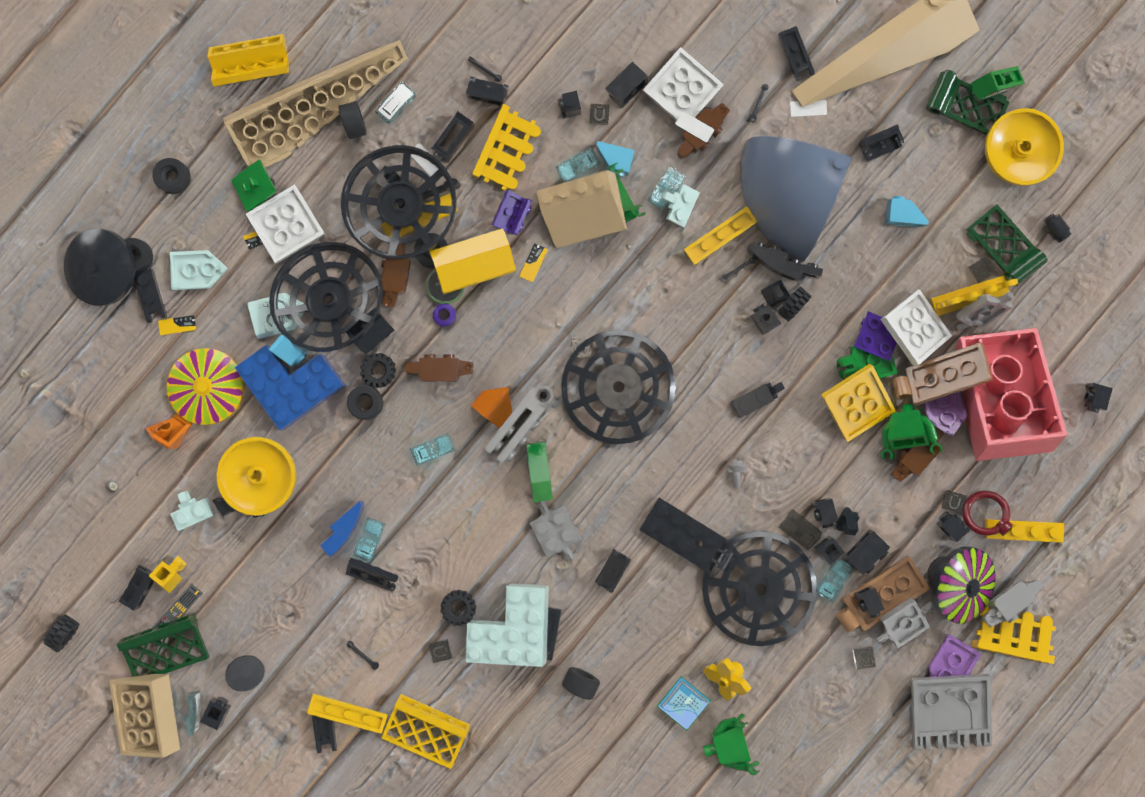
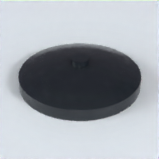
[64,228,135,306]

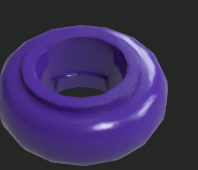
[433,303,456,327]

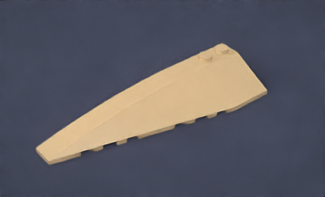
[792,0,980,107]
[223,40,407,168]

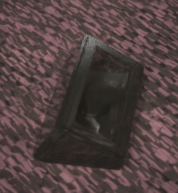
[778,509,822,551]

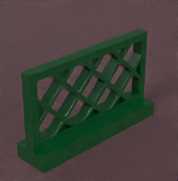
[116,613,210,677]

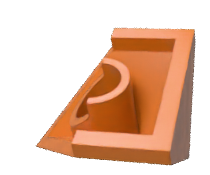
[471,387,512,428]
[145,414,192,449]

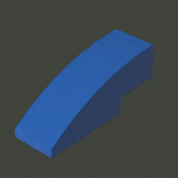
[320,501,365,557]

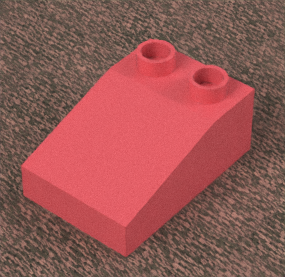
[955,328,1067,461]

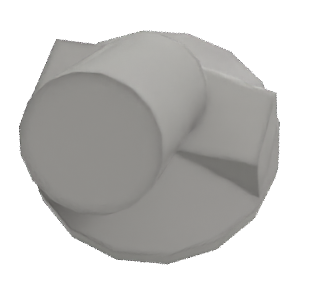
[727,461,746,487]

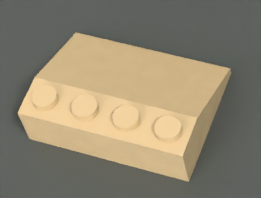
[537,170,627,249]
[109,674,180,758]

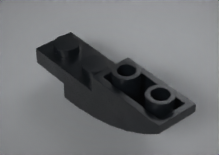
[747,242,823,282]

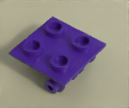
[854,311,897,361]

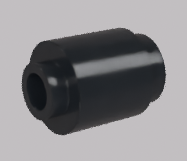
[1043,213,1072,243]

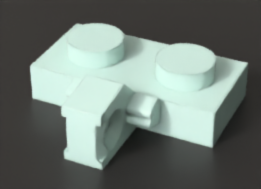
[660,184,700,227]
[171,491,215,531]

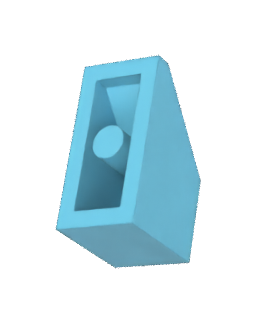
[596,141,635,178]
[885,196,929,228]
[269,335,307,366]

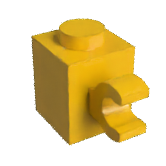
[149,556,187,594]

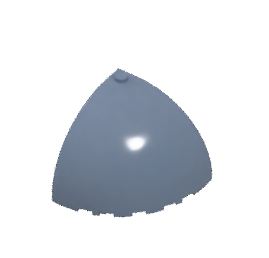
[740,136,852,262]

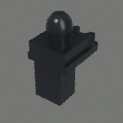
[836,507,860,536]

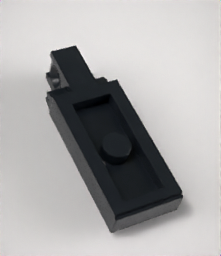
[731,382,785,418]

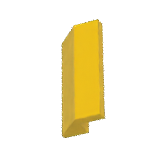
[207,34,289,87]
[430,229,516,294]

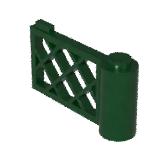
[926,70,1009,135]
[966,204,1048,286]

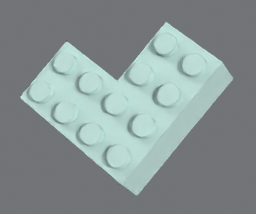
[466,583,549,667]

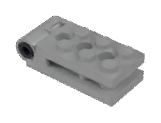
[484,386,554,463]

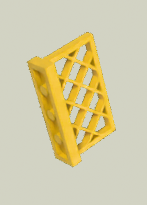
[381,694,471,769]

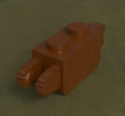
[677,103,730,160]
[380,244,411,308]
[404,354,474,382]
[891,426,945,482]

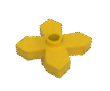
[703,658,751,701]

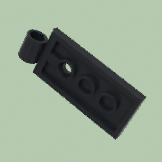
[639,497,736,573]

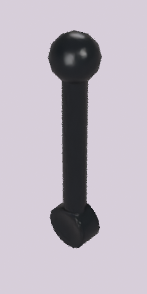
[468,56,502,82]
[749,84,769,122]
[721,257,756,282]
[346,641,379,670]

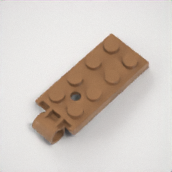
[892,342,993,406]
[836,556,930,632]

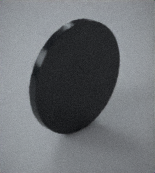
[225,655,265,691]

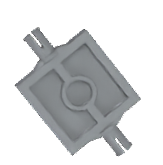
[956,291,1014,332]
[529,501,582,562]
[876,597,935,648]

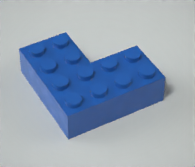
[234,345,346,430]

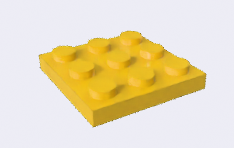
[821,364,896,442]

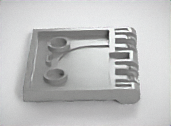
[911,674,992,750]

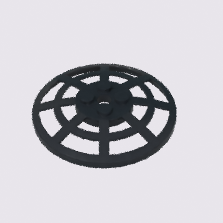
[341,145,457,260]
[269,242,384,352]
[561,330,676,444]
[702,531,817,646]

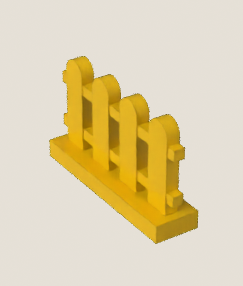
[471,104,541,191]
[930,275,1018,316]
[971,605,1056,664]

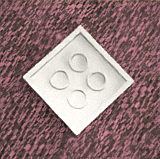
[643,47,724,121]
[246,184,326,264]
[881,289,952,367]

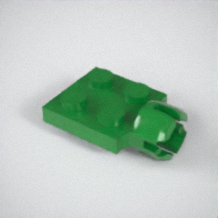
[836,346,898,379]

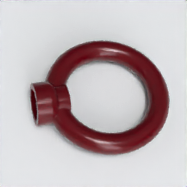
[962,491,1013,536]

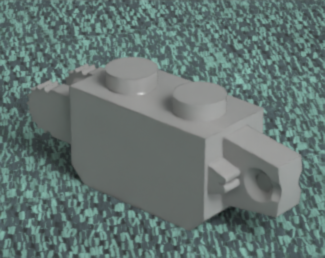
[982,580,1043,627]

